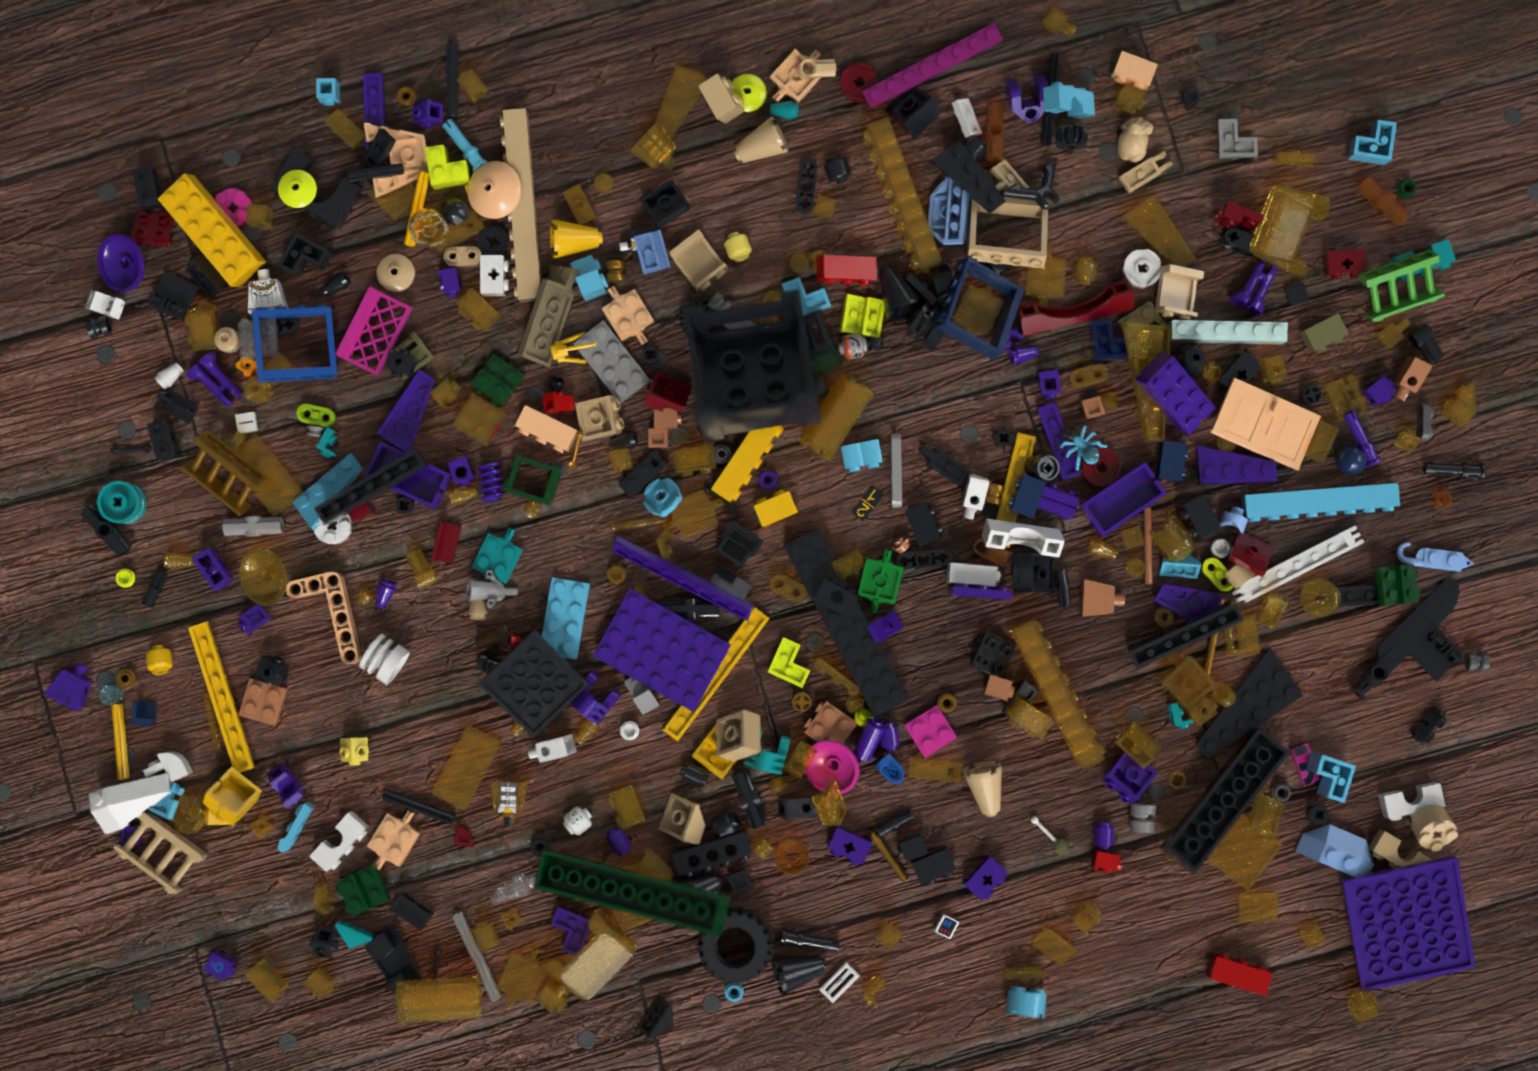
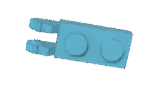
[277,802,314,853]

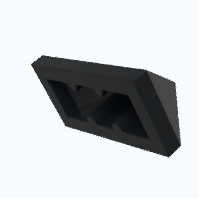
[638,995,673,1039]

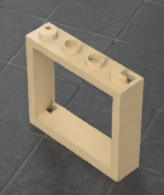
[967,197,1048,268]

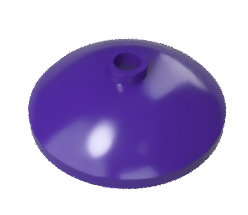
[97,234,144,292]

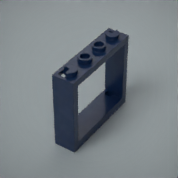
[936,257,1024,360]

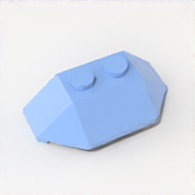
[927,177,971,245]
[1295,824,1374,877]

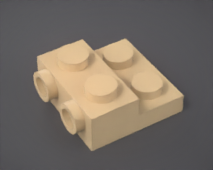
[575,395,624,441]

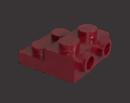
[1213,201,1264,230]
[643,372,693,413]

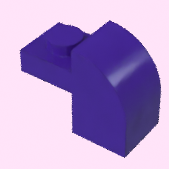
[267,763,304,808]

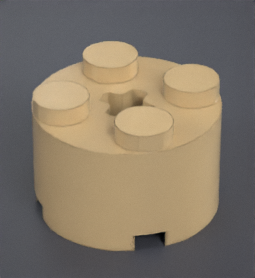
[1410,805,1458,852]

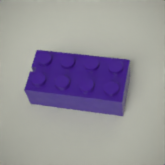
[1135,351,1216,435]
[364,441,452,510]
[1078,462,1167,538]

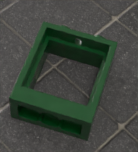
[504,455,563,506]

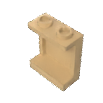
[669,230,727,291]
[1155,264,1204,320]

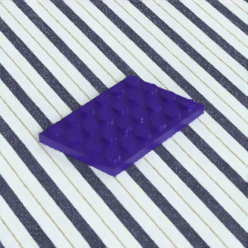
[593,588,731,712]

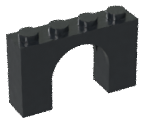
[271,149,363,229]

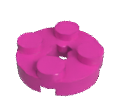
[215,189,253,227]

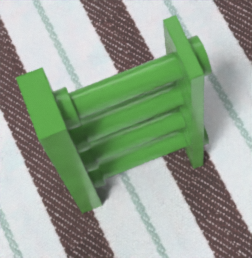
[1358,249,1445,322]

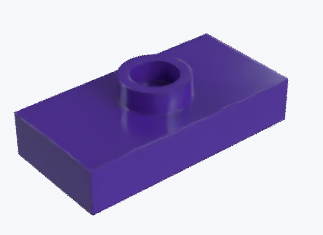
[867,611,903,643]

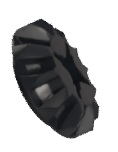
[478,226,509,255]

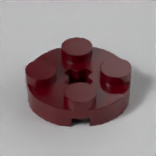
[840,63,878,103]
[1082,448,1121,487]

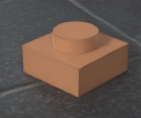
[1081,396,1105,420]
[648,428,668,448]

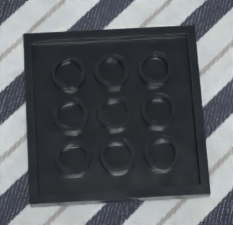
[478,629,589,738]

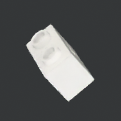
[480,255,509,296]

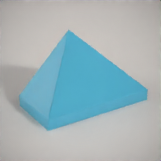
[1159,548,1201,579]

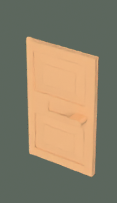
[1210,378,1321,471]

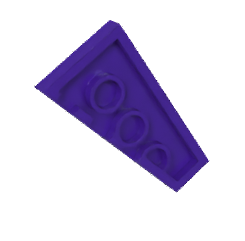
[377,370,436,453]
[1196,446,1277,485]

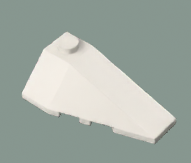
[89,774,171,834]

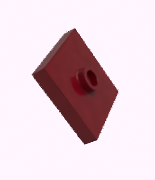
[1228,530,1273,577]

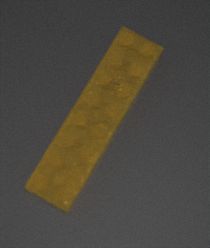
[863,117,942,275]
[1009,619,1105,769]

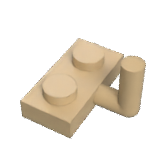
[989,159,1029,192]

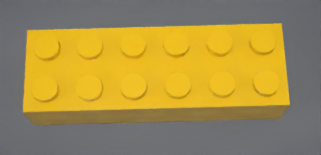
[158,173,266,287]

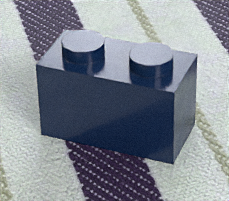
[1155,440,1189,483]
[1008,474,1046,519]

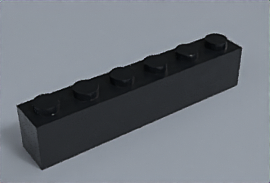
[314,448,429,525]
[1127,600,1244,669]

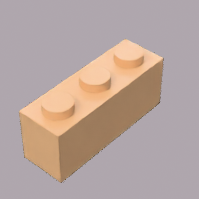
[515,405,577,453]

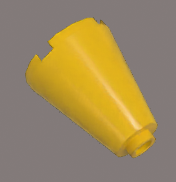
[550,219,603,258]

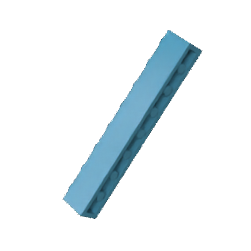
[1241,483,1400,522]

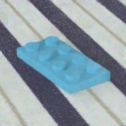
[542,577,590,659]

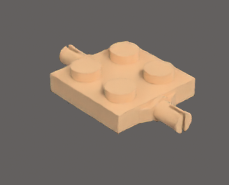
[770,49,822,103]
[602,286,654,345]
[367,810,421,870]

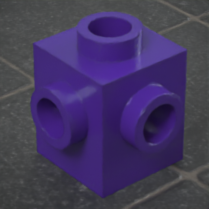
[413,99,443,128]

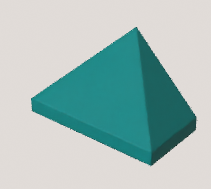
[335,920,376,949]

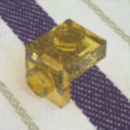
[863,975,888,1007]

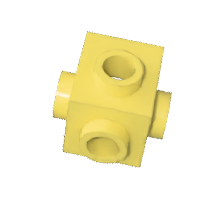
[340,737,369,766]

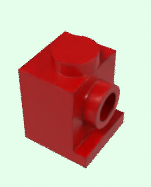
[542,392,574,414]
[1091,849,1122,873]

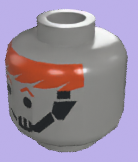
[838,333,867,360]

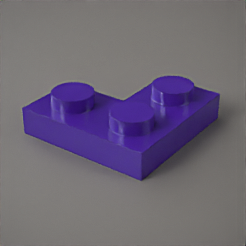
[551,906,594,957]

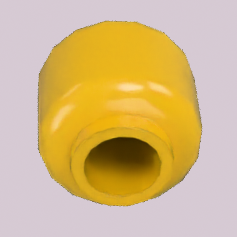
[145,645,173,675]

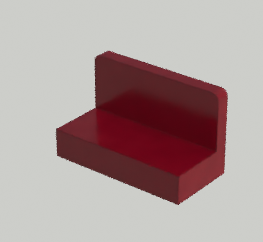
[431,522,462,564]

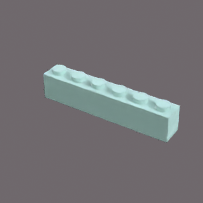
[1168,320,1288,345]

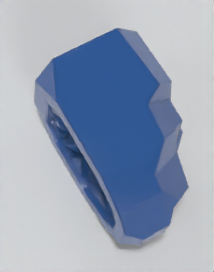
[874,753,904,784]

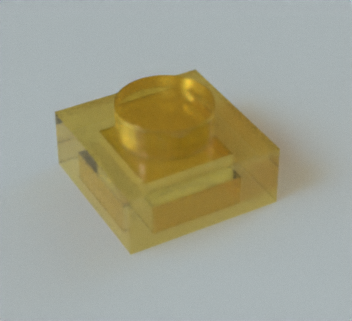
[813,195,836,219]
[1120,526,1145,550]
[1298,922,1326,950]

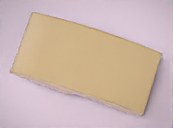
[1225,564,1255,589]

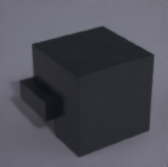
[716,520,764,568]

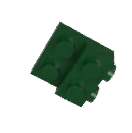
[471,354,525,407]
[1375,564,1420,606]
[336,863,391,917]

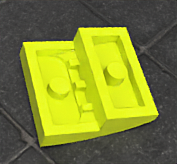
[839,294,885,338]

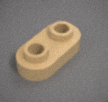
[444,246,482,267]

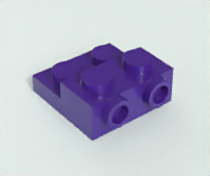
[1102,747,1158,804]

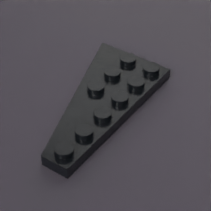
[1195,648,1303,760]

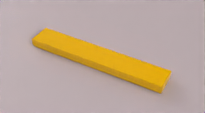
[996,432,1036,548]

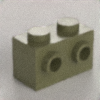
[1300,313,1349,354]

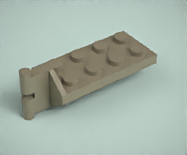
[517,265,579,368]

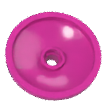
[804,740,860,795]

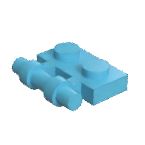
[147,775,184,820]

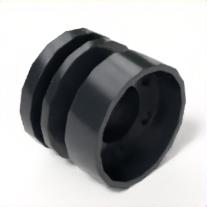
[905,301,954,353]

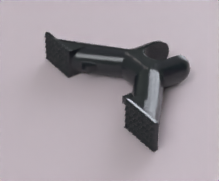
[1001,158,1059,210]

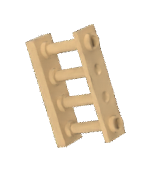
[113,809,208,894]

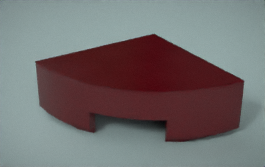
[454,825,474,847]

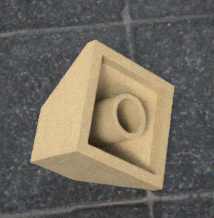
[659,793,705,845]

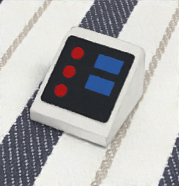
[934,913,960,939]

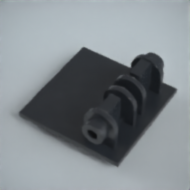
[148,272,199,321]
[1409,628,1463,682]
[970,631,1016,678]

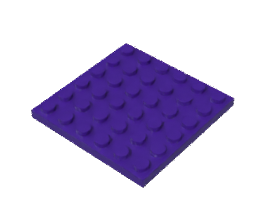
[1341,856,1475,992]

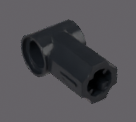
[1408,324,1445,365]

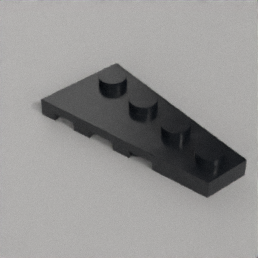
[929,141,1006,213]

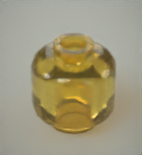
[1073,257,1098,285]

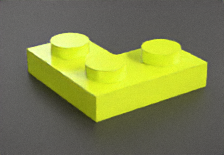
[768,637,810,688]

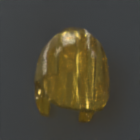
[1149,511,1194,561]

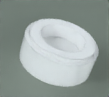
[1210,539,1231,558]

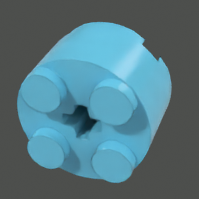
[1006,985,1047,1018]

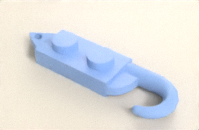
[1397,542,1474,572]

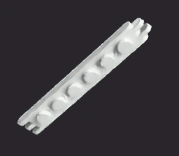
[1231,525,1364,603]

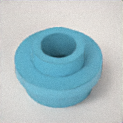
[724,982,744,1002]

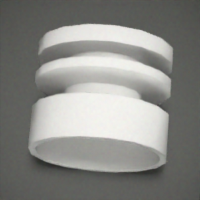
[359,634,410,685]

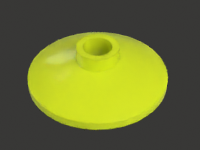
[732,74,766,112]
[278,170,317,208]

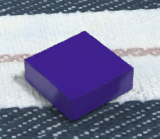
[120,825,142,846]

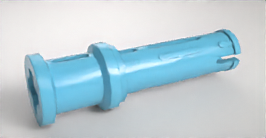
[442,119,488,172]

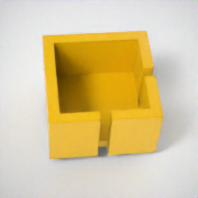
[203,767,262,826]

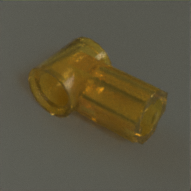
[405,549,438,590]

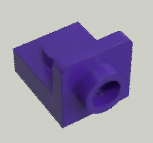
[1004,327,1024,350]
[238,604,271,636]

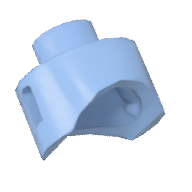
[1219,506,1248,534]

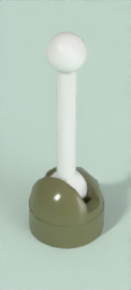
[1031,816,1070,856]

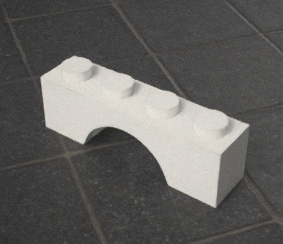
[982,519,1065,557]

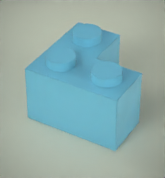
[1347,120,1397,165]
[570,255,608,301]
[1306,752,1356,803]

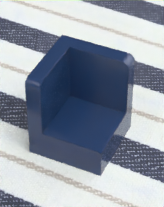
[131,701,158,727]

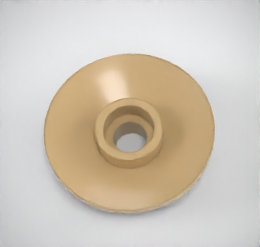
[377,254,415,292]

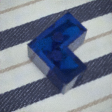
[1088,320,1135,363]

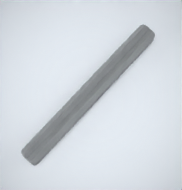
[452,911,501,1002]

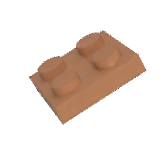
[238,678,288,726]

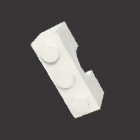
[1378,782,1445,821]
[309,811,369,872]

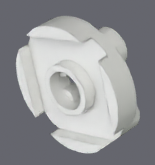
[1122,249,1161,288]
[314,514,353,544]

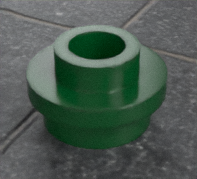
[1397,179,1417,198]

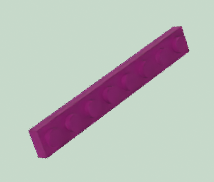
[861,23,1004,110]

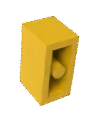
[754,489,798,528]

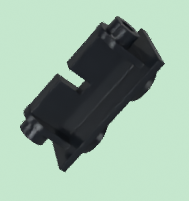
[157,387,199,424]
[1411,707,1447,746]

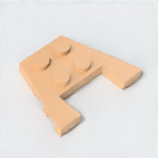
[363,123,429,198]

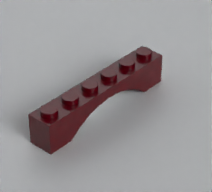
[1017,280,1134,336]

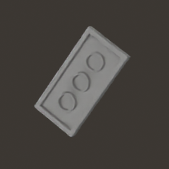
[573,320,649,404]

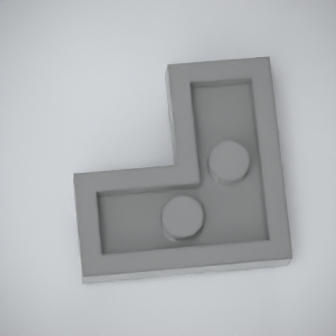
[1217,119,1258,159]

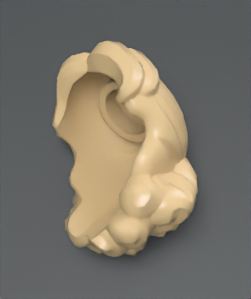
[1117,117,1153,162]

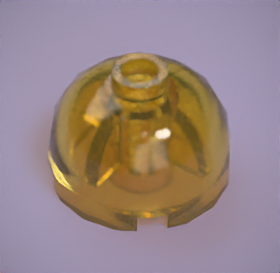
[409,207,449,247]

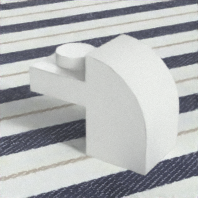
[85,290,125,320]
[143,752,193,782]

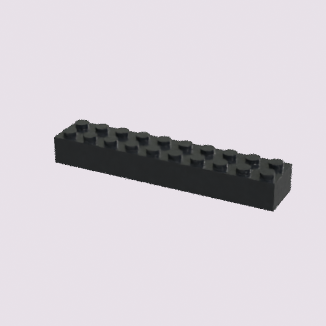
[784,528,908,717]

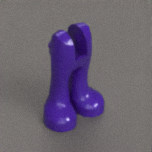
[1229,257,1278,316]
[186,351,243,407]

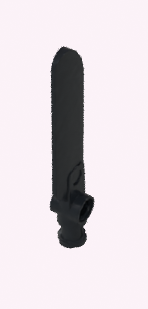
[1350,578,1460,699]

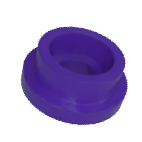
[758,470,777,489]

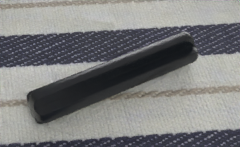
[347,163,405,182]

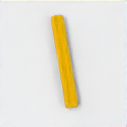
[404,171,429,247]
[111,703,129,780]

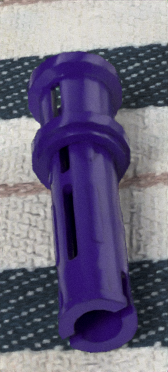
[1343,409,1381,467]

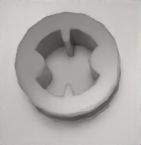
[306,426,325,438]

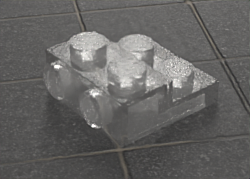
[491,872,536,905]

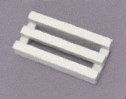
[819,961,860,1003]

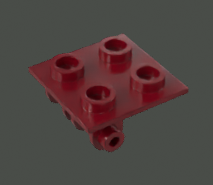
[130,211,174,247]

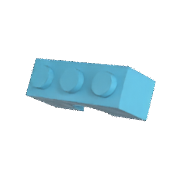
[1043,82,1095,119]

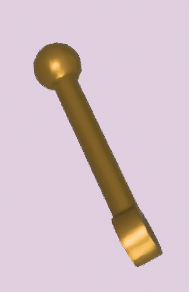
[568,431,584,469]

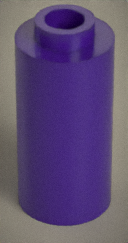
[853,717,885,761]

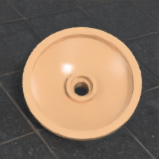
[468,161,522,219]

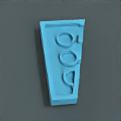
[292,453,364,531]

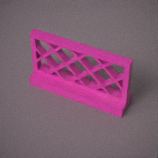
[335,286,413,376]

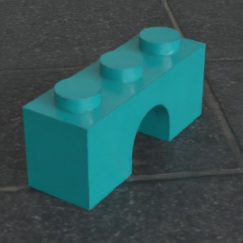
[1389,239,1456,282]

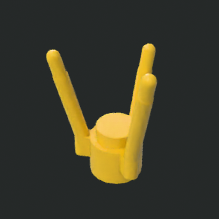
[550,332,596,363]

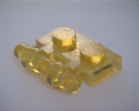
[1323,374,1368,421]

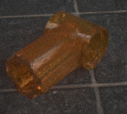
[970,539,1010,567]

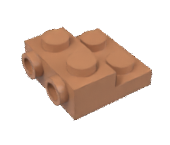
[803,701,857,744]

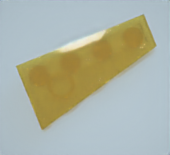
[652,65,711,144]
[1122,195,1196,267]

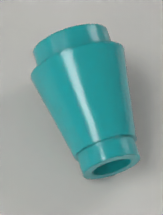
[770,100,799,120]

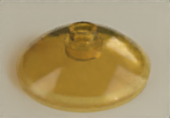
[239,548,287,606]

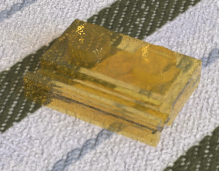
[1247,792,1285,840]
[1237,892,1279,922]

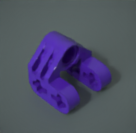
[1005,75,1049,123]
[570,670,622,725]

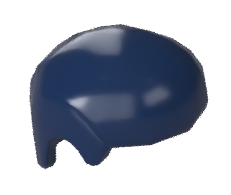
[1335,445,1367,475]

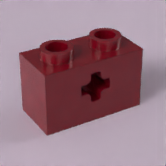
[1322,249,1367,280]

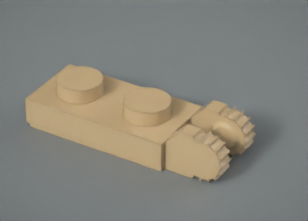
[1119,151,1173,194]

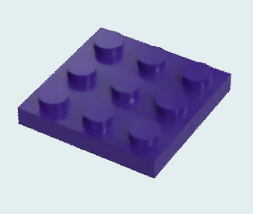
[948,583,1013,600]

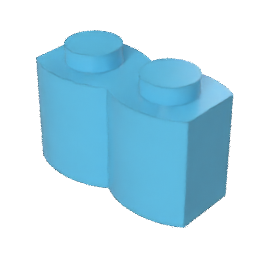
[841,439,883,473]

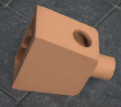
[1394,356,1433,401]
[1080,580,1125,616]

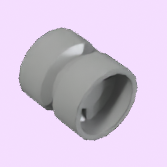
[1130,803,1156,833]

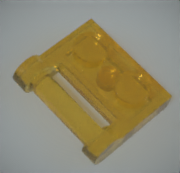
[1224,615,1261,657]

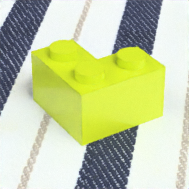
[425,144,471,190]

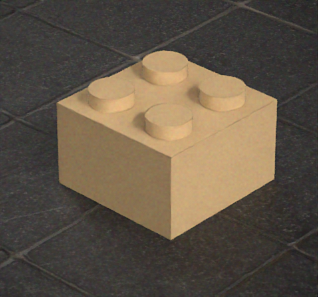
[698,74,745,124]
[717,710,761,762]

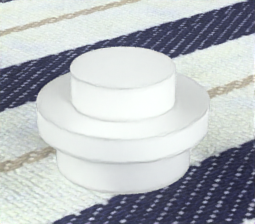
[620,721,639,740]

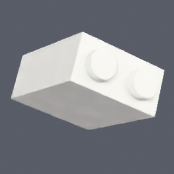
[946,563,1000,587]

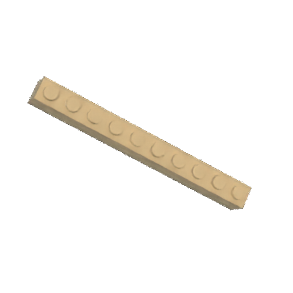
[500,108,542,302]

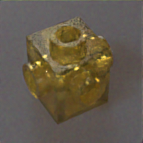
[242,375,274,404]
[1347,990,1380,1023]

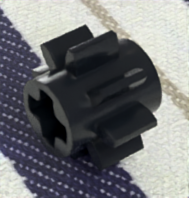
[992,427,1016,451]

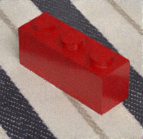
[816,255,877,286]
[1206,952,1273,996]

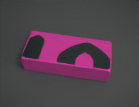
[1289,743,1320,786]

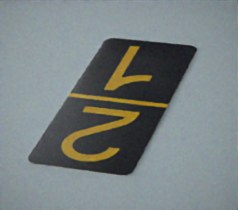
[852,486,884,521]

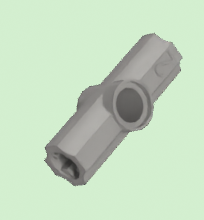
[223,516,284,537]

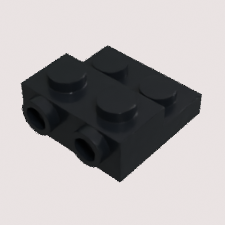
[639,179,691,228]

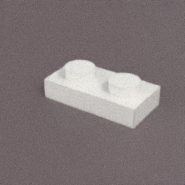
[952,98,982,138]

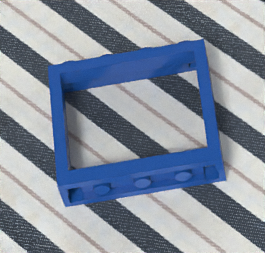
[251,305,337,383]

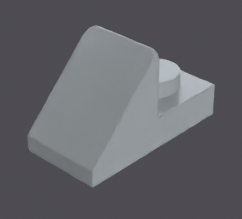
[624,678,660,715]

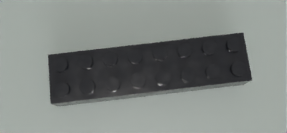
[1160,727,1290,873]

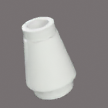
[154,362,184,390]

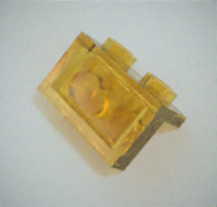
[812,781,847,826]

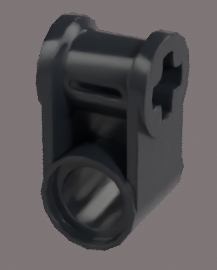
[1220,228,1260,257]

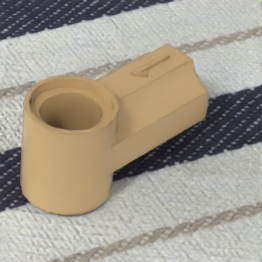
[796,59,836,79]

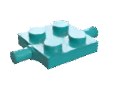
[472,528,523,584]

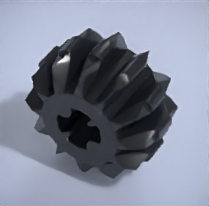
[1055,125,1088,151]

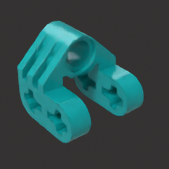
[744,729,791,775]

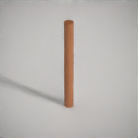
[1144,508,1152,584]

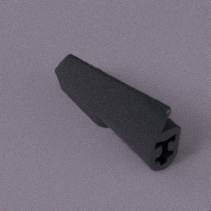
[364,925,431,1017]

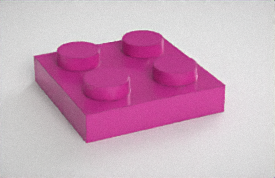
[904,705,957,758]

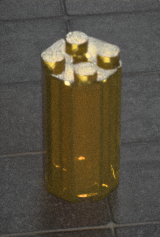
[798,373,874,462]
[394,976,482,1023]

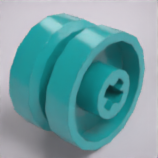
[97,481,147,524]

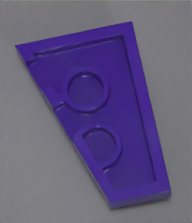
[1153,583,1224,619]

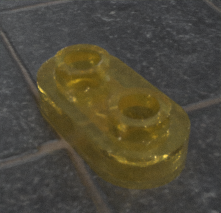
[1069,364,1108,388]
[770,574,806,602]

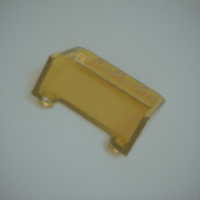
[1250,185,1331,278]
[542,908,636,1000]

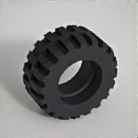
[698,907,772,985]

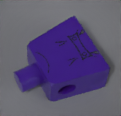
[44,662,92,711]

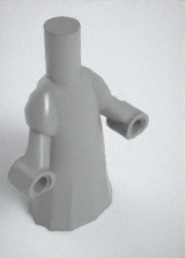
[466,570,518,608]

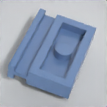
[634,230,671,275]

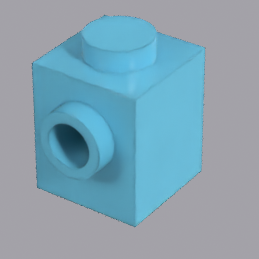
[316,78,340,106]

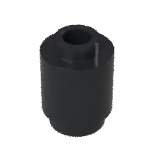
[679,762,710,787]

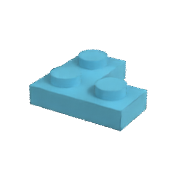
[782,277,831,316]

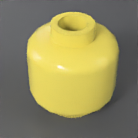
[724,232,752,262]

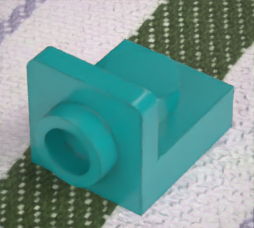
[316,427,338,459]
[1167,702,1194,729]

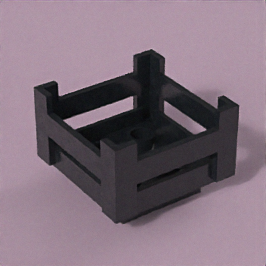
[683,289,821,442]

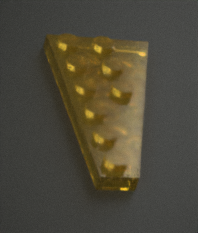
[1122,322,1171,441]

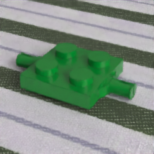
[858,549,904,613]

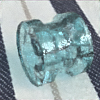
[99,685,123,705]

